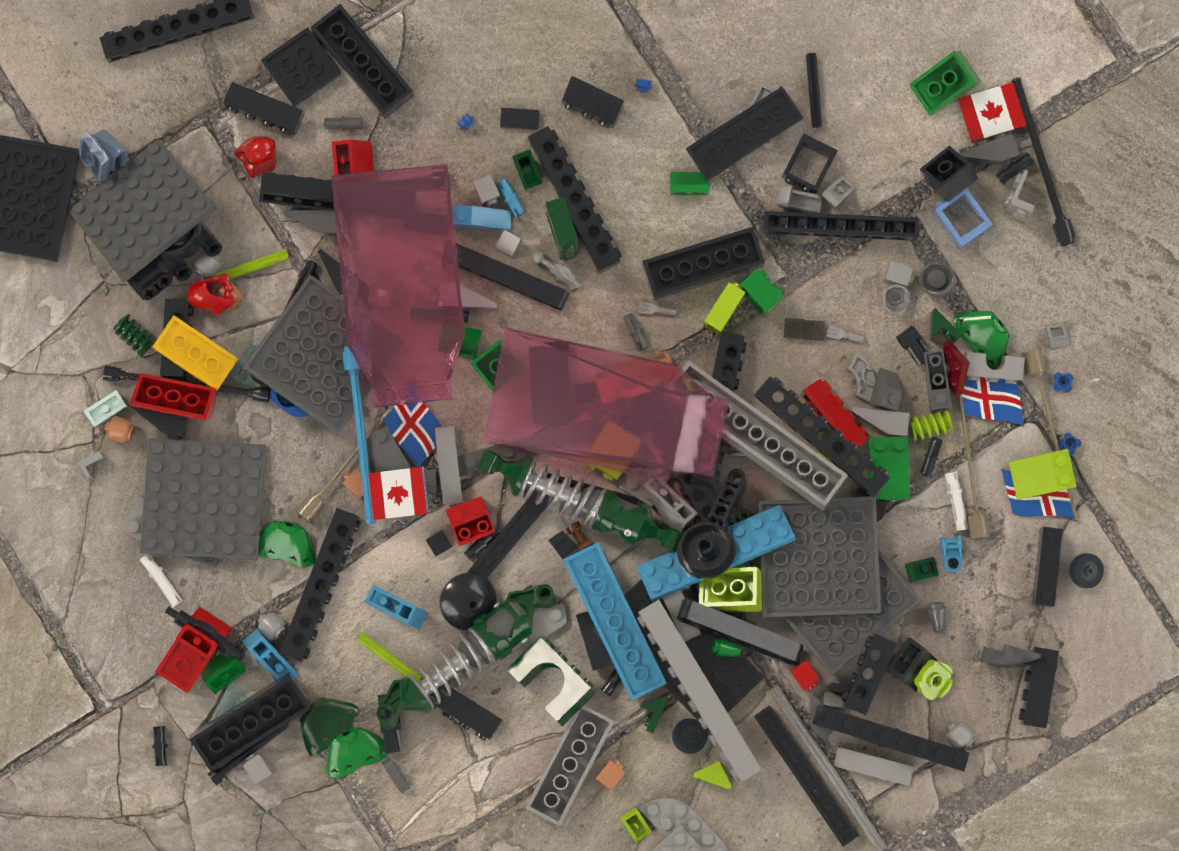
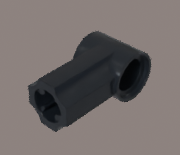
[896,326,929,367]

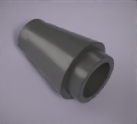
[927,602,946,631]

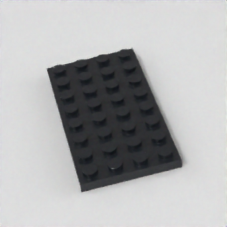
[624,579,765,732]

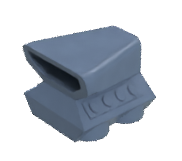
[79,129,128,182]

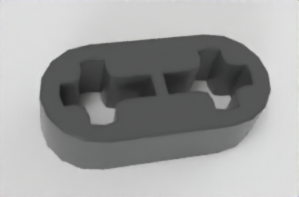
[382,757,410,794]

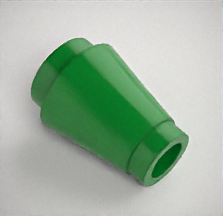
[711,638,741,657]

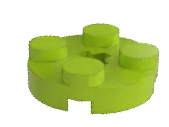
[914,659,953,700]

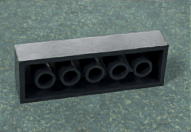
[310,4,414,120]
[642,227,765,300]
[189,672,311,772]

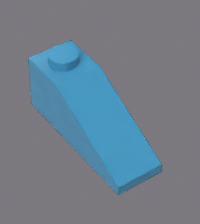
[452,205,511,231]
[365,585,428,630]
[242,628,299,679]

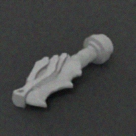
[532,250,582,291]

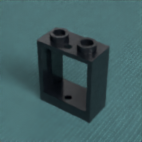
[782,133,838,194]

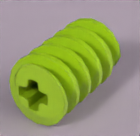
[910,410,953,441]

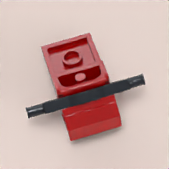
[155,606,243,693]

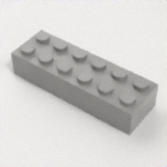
[525,705,615,826]

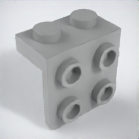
[1004,170,1035,220]

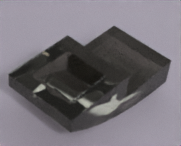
[784,318,825,341]

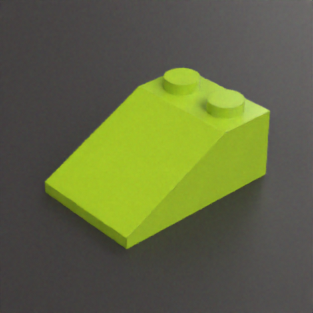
[1009,449,1077,500]
[699,567,762,612]

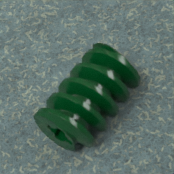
[113,314,155,356]

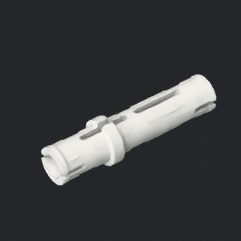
[945,472,969,531]
[139,555,183,608]

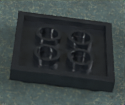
[261,27,341,107]

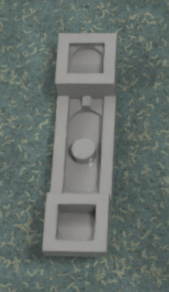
[435,426,463,505]
[833,747,914,786]

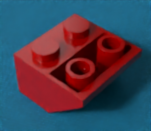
[331,140,375,182]
[445,496,496,547]

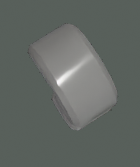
[776,185,823,213]

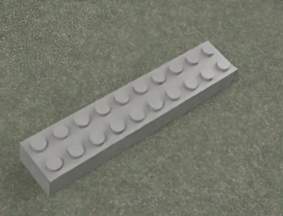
[665,361,848,511]
[637,600,762,782]

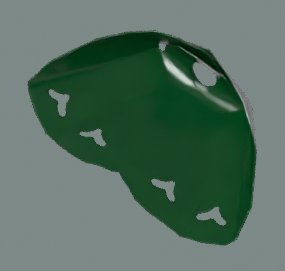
[299,697,358,756]

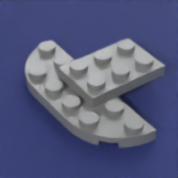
[639,798,728,851]

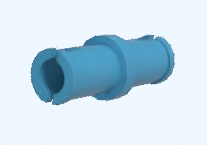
[496,179,526,218]

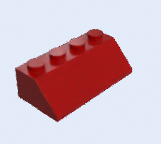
[130,373,216,421]
[800,379,868,448]

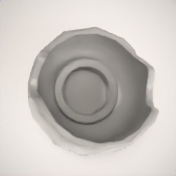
[881,284,911,314]

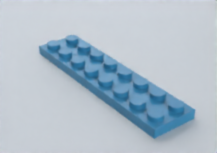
[636,505,796,602]
[563,542,667,701]

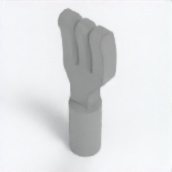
[637,301,676,316]
[825,325,864,343]

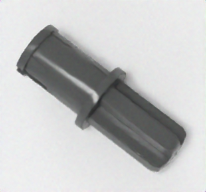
[324,116,362,131]
[623,313,649,351]

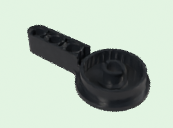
[677,469,747,579]

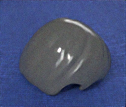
[919,262,956,299]

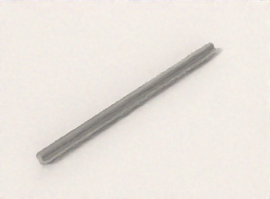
[770,686,887,851]

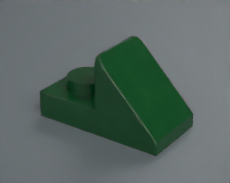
[512,149,542,190]
[930,308,962,343]
[905,557,939,583]
[639,696,669,733]

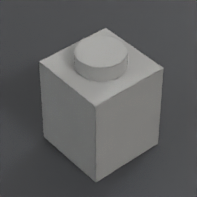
[473,174,501,207]
[883,261,915,287]
[243,753,274,785]

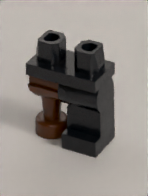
[548,520,595,562]

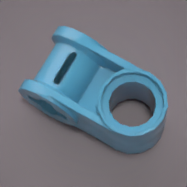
[940,535,962,573]

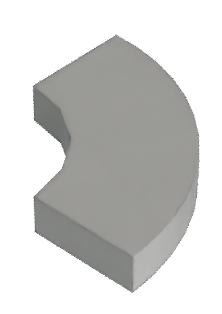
[847,353,876,403]

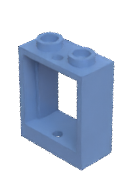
[933,188,993,250]

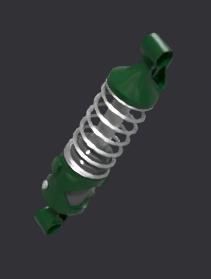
[477,449,684,552]
[377,584,556,729]

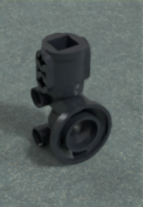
[127,221,222,301]

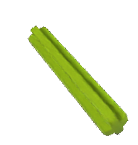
[215,249,289,280]
[357,632,423,683]

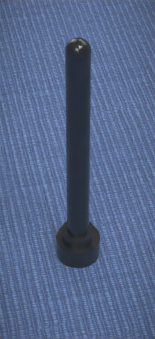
[207,723,289,786]

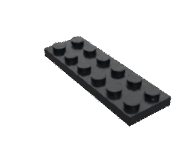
[686,86,803,181]

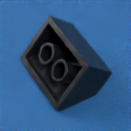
[562,76,624,129]

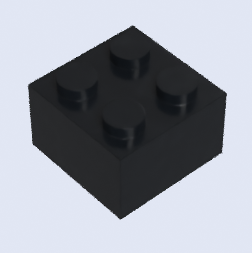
[920,146,978,202]

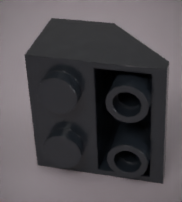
[886,637,939,692]

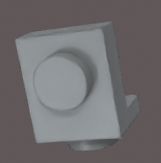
[78,450,106,480]

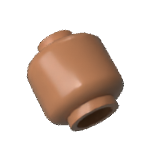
[215,283,243,311]
[105,416,135,444]

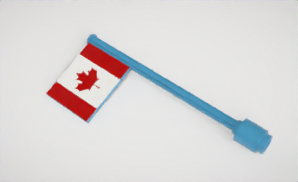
[342,345,429,524]

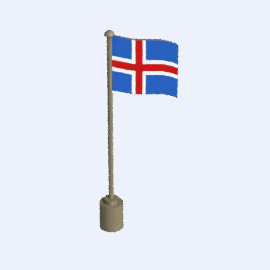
[1001,349,1080,522]
[958,377,1024,540]
[296,379,442,523]

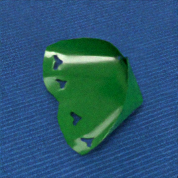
[954,311,1010,370]
[258,520,316,568]
[326,727,387,778]

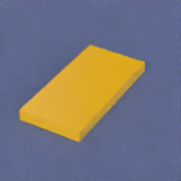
[152,316,238,391]

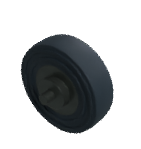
[1070,553,1104,588]
[672,718,708,754]

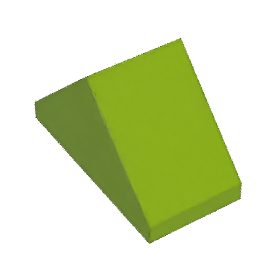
[693,760,731,789]
[619,806,652,843]

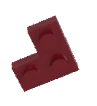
[943,341,970,395]

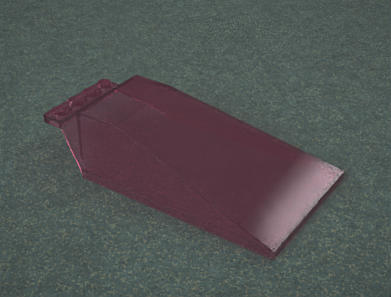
[331,164,465,407]
[483,327,730,479]

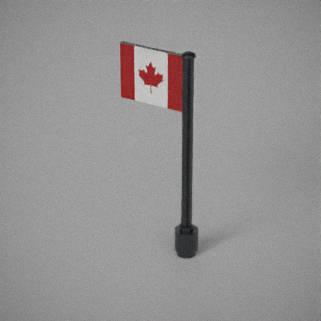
[958,77,1076,247]

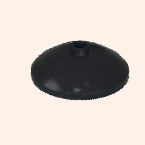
[439,572,497,630]

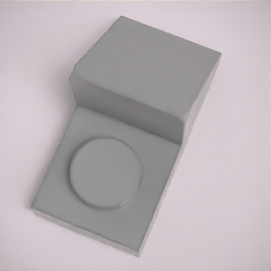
[822,175,856,209]

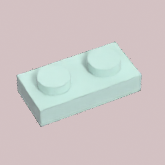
[84,390,128,428]

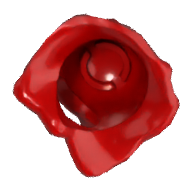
[235,136,277,178]
[187,273,234,316]

